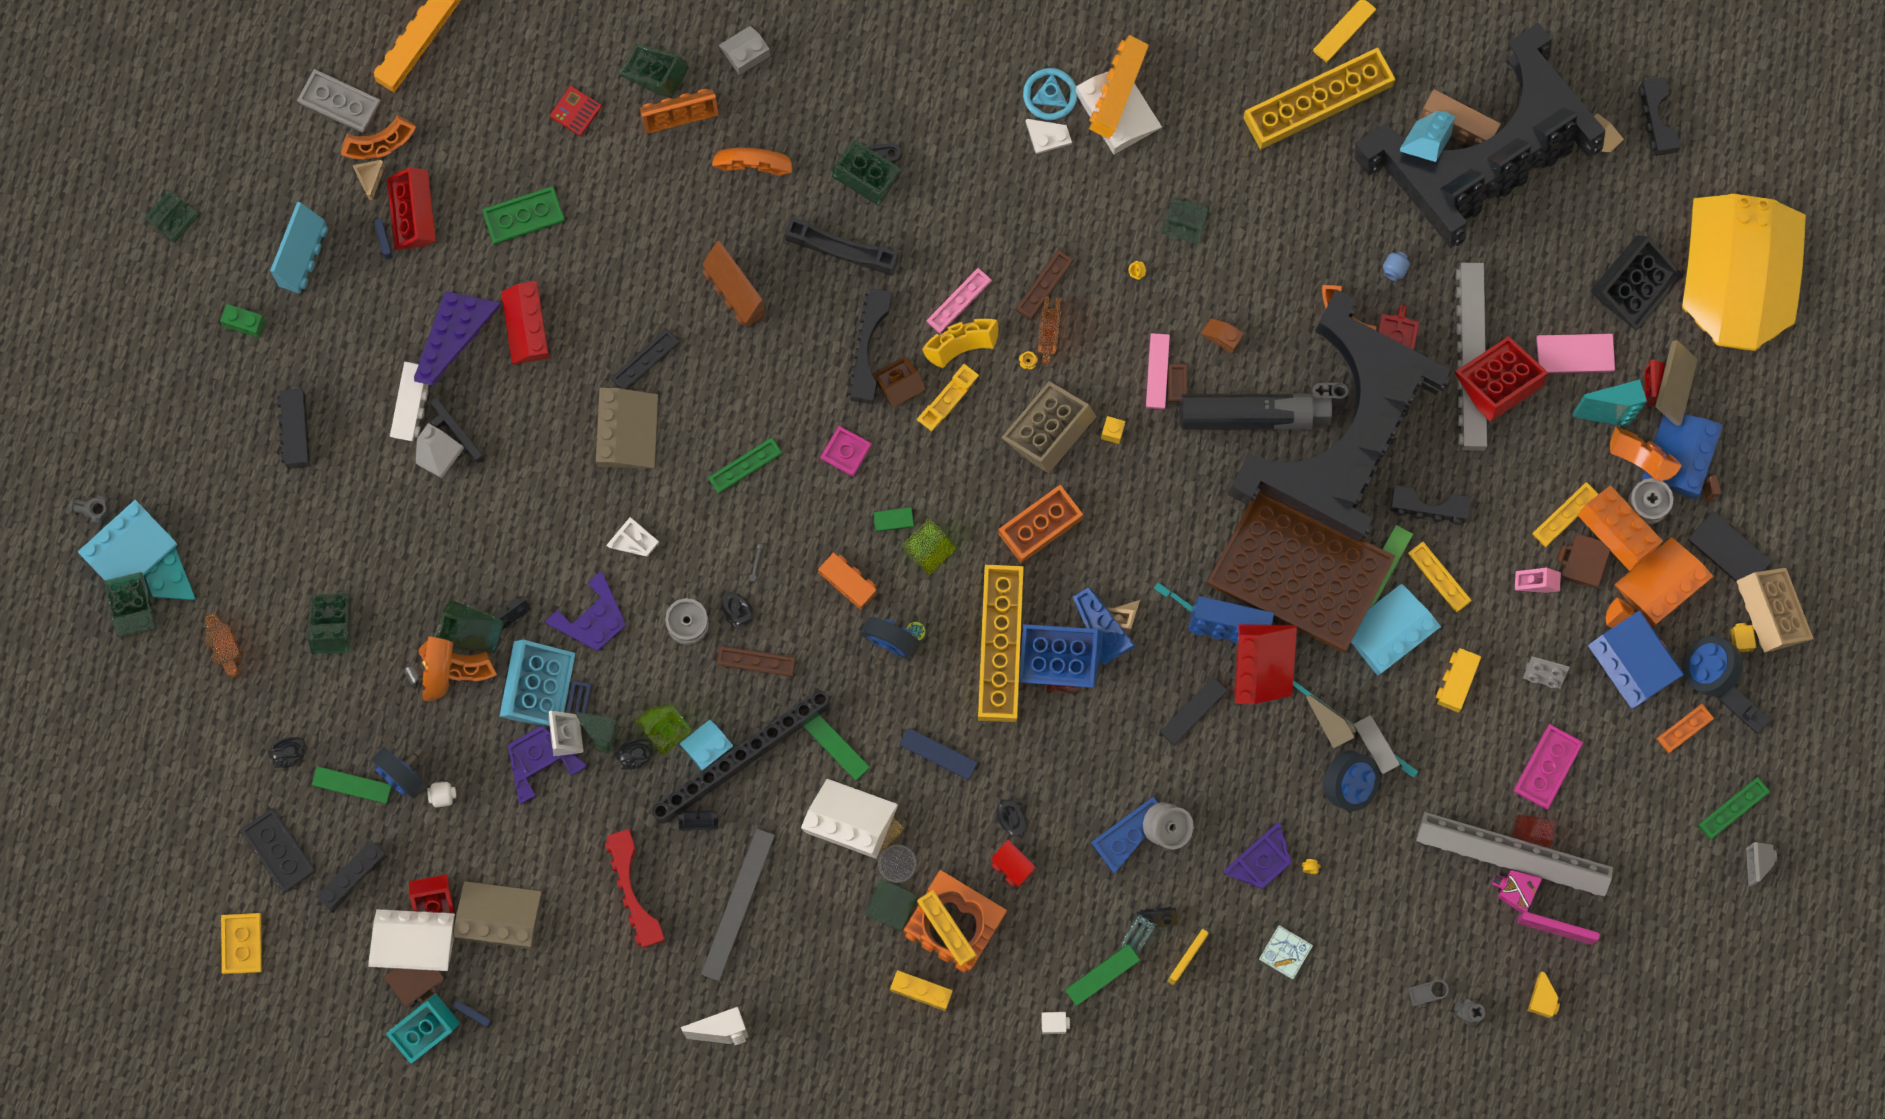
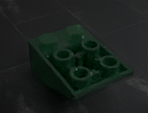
[104,572,158,638]
[308,593,351,654]
[435,600,504,653]

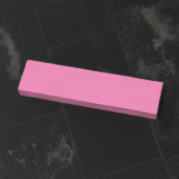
[927,268,992,334]
[1146,333,1170,409]

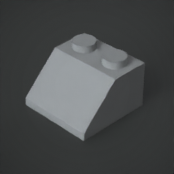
[719,26,770,75]

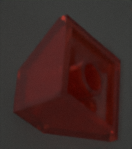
[1511,815,1558,849]

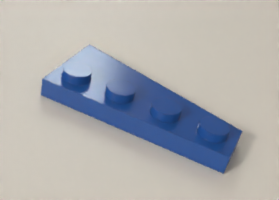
[1073,588,1136,665]
[1091,797,1158,874]

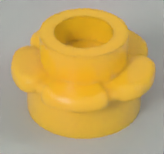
[1129,261,1146,279]
[1019,351,1038,370]
[1302,859,1321,874]

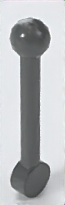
[749,543,764,582]

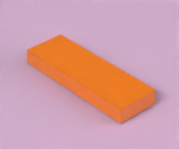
[1657,704,1714,754]

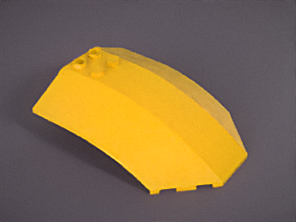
[1682,194,1806,351]

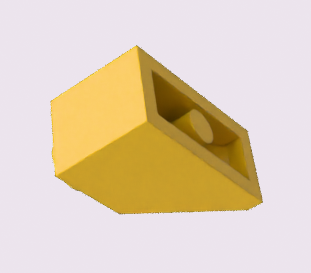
[1528,972,1560,1018]

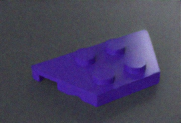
[1223,822,1292,889]

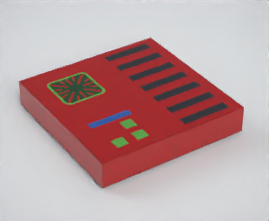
[549,86,602,137]

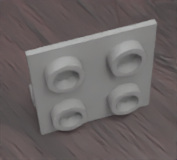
[1523,656,1569,689]

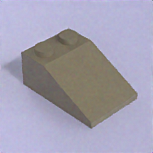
[1306,694,1357,748]

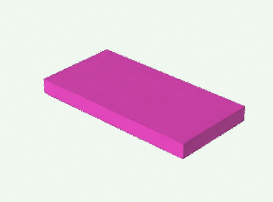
[1513,724,1584,810]
[1517,911,1600,945]

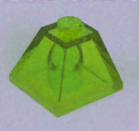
[635,704,692,755]

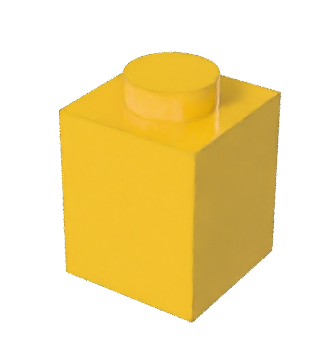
[1101,416,1125,444]
[1731,623,1756,652]

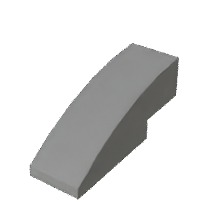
[1354,715,1400,775]

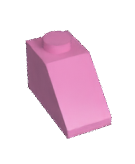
[1515,568,1561,593]

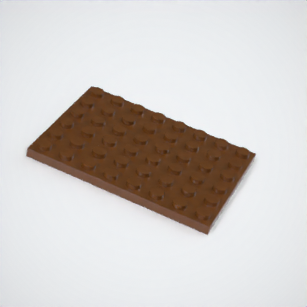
[1206,491,1395,653]

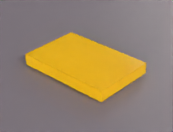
[221,913,262,974]
[1167,929,1208,985]

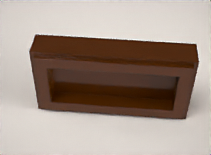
[1168,364,1188,402]
[1702,475,1721,503]

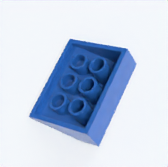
[1641,414,1723,500]
[1588,610,1684,709]
[1019,624,1104,688]

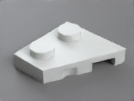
[1025,119,1072,154]
[606,517,660,557]

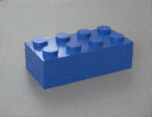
[1188,596,1274,644]

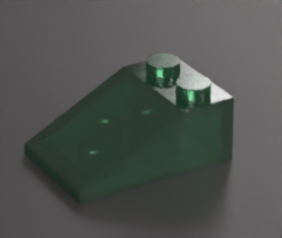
[619,43,689,98]

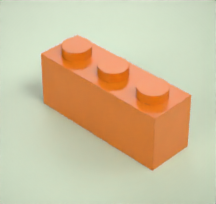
[818,552,877,610]

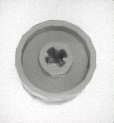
[1627,478,1673,525]
[665,598,709,645]
[1143,802,1194,850]

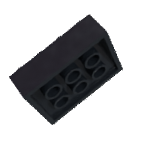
[1590,235,1683,330]

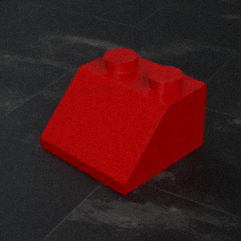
[1644,360,1666,406]
[991,840,1036,888]
[409,874,456,919]

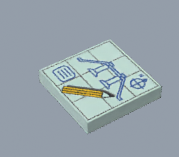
[1259,926,1313,979]

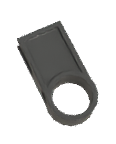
[1407,980,1449,1007]

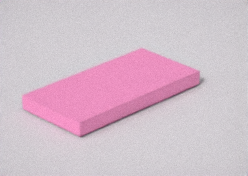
[1536,334,1615,373]

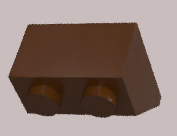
[872,356,926,407]

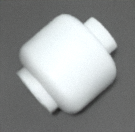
[427,781,456,808]

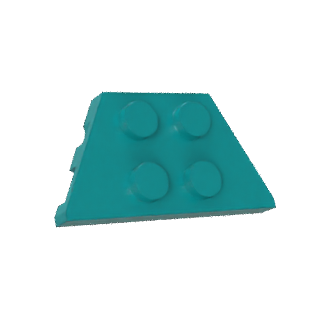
[144,532,196,601]

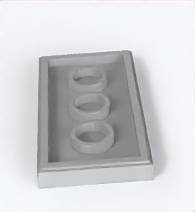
[297,69,381,133]

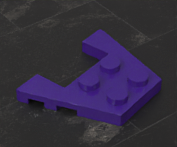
[545,571,626,651]
[508,726,587,805]

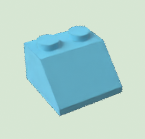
[680,720,734,771]

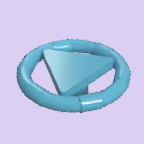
[1023,68,1077,120]

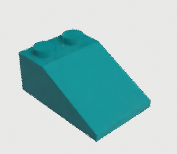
[386,993,460,1064]

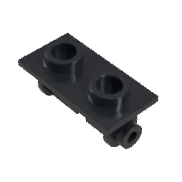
[491,596,531,632]
[678,810,718,831]
[1136,906,1177,929]

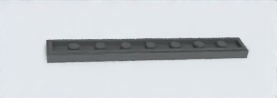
[701,828,775,982]

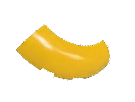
[922,319,999,368]

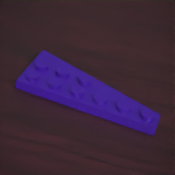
[414,291,500,386]

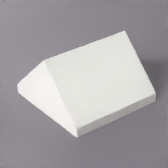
[549,711,584,756]

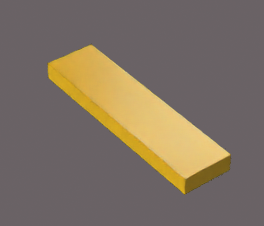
[1313,0,1376,63]
[1532,482,1598,548]
[1408,542,1472,613]
[917,890,977,967]

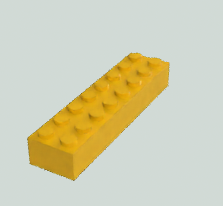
[1243,48,1395,150]
[978,565,1023,722]

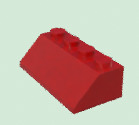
[387,167,436,250]
[501,281,550,365]

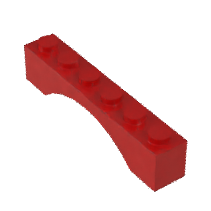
[605,829,665,949]

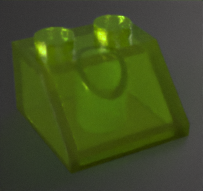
[902,518,956,576]

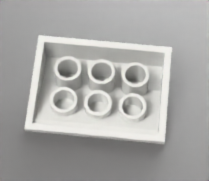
[1076,71,1162,154]
[801,779,898,859]
[369,910,455,971]
[681,1007,749,1045]

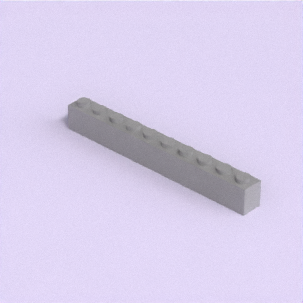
[1456,263,1487,451]
[1416,812,1613,896]

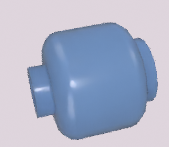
[1382,252,1410,281]

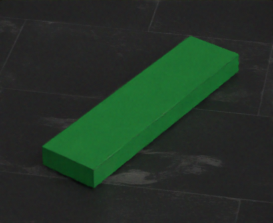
[708,438,782,494]
[804,715,870,781]
[312,766,392,804]
[1698,777,1770,840]
[1065,944,1140,1006]

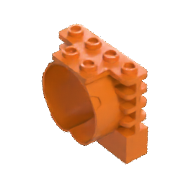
[903,870,1007,973]

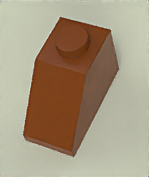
[1201,318,1244,354]

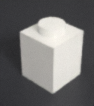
[1041,1012,1070,1034]

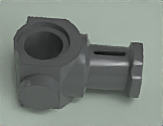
[69,496,109,525]
[1454,999,1485,1026]

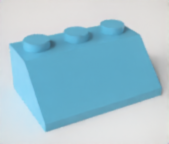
[1400,111,1455,162]

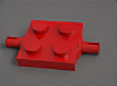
[1378,305,1419,350]

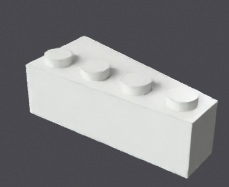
[390,362,429,441]

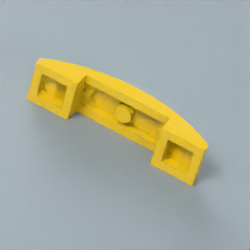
[917,364,979,432]

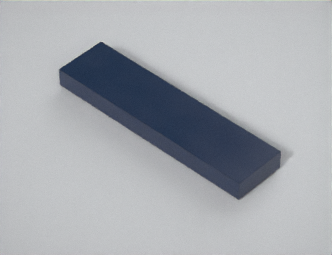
[900,728,977,781]

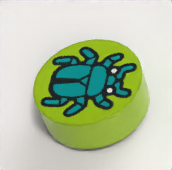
[907,622,925,641]

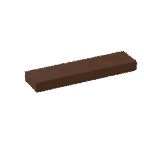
[1015,250,1074,320]
[717,646,796,677]

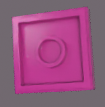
[820,426,872,477]

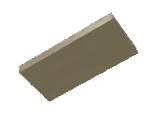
[1655,340,1698,426]

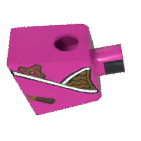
[1491,870,1541,913]

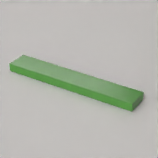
[1369,525,1413,608]

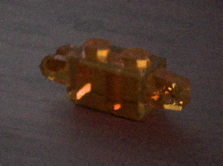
[1038,297,1061,364]
[204,613,242,679]

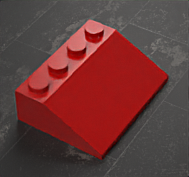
[1455,336,1548,422]
[1234,624,1297,704]

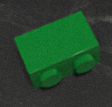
[220,304,266,338]

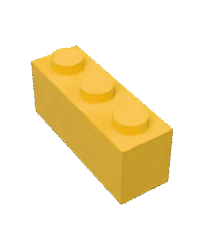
[1436,648,1481,713]
[890,970,953,1011]

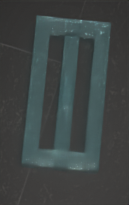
[1119,914,1156,955]

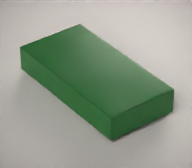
[873,507,914,532]

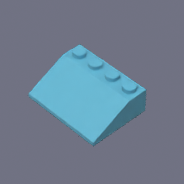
[270,202,328,293]
[78,500,178,597]
[1351,584,1441,676]
[499,640,575,726]

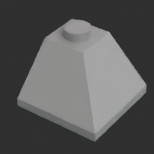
[416,423,464,478]
[1746,842,1777,887]

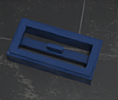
[374,218,393,260]
[566,681,592,722]
[453,1001,492,1028]

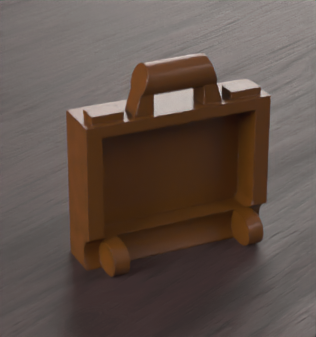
[1557,534,1611,589]
[384,968,445,1007]

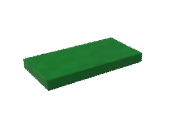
[482,186,565,245]

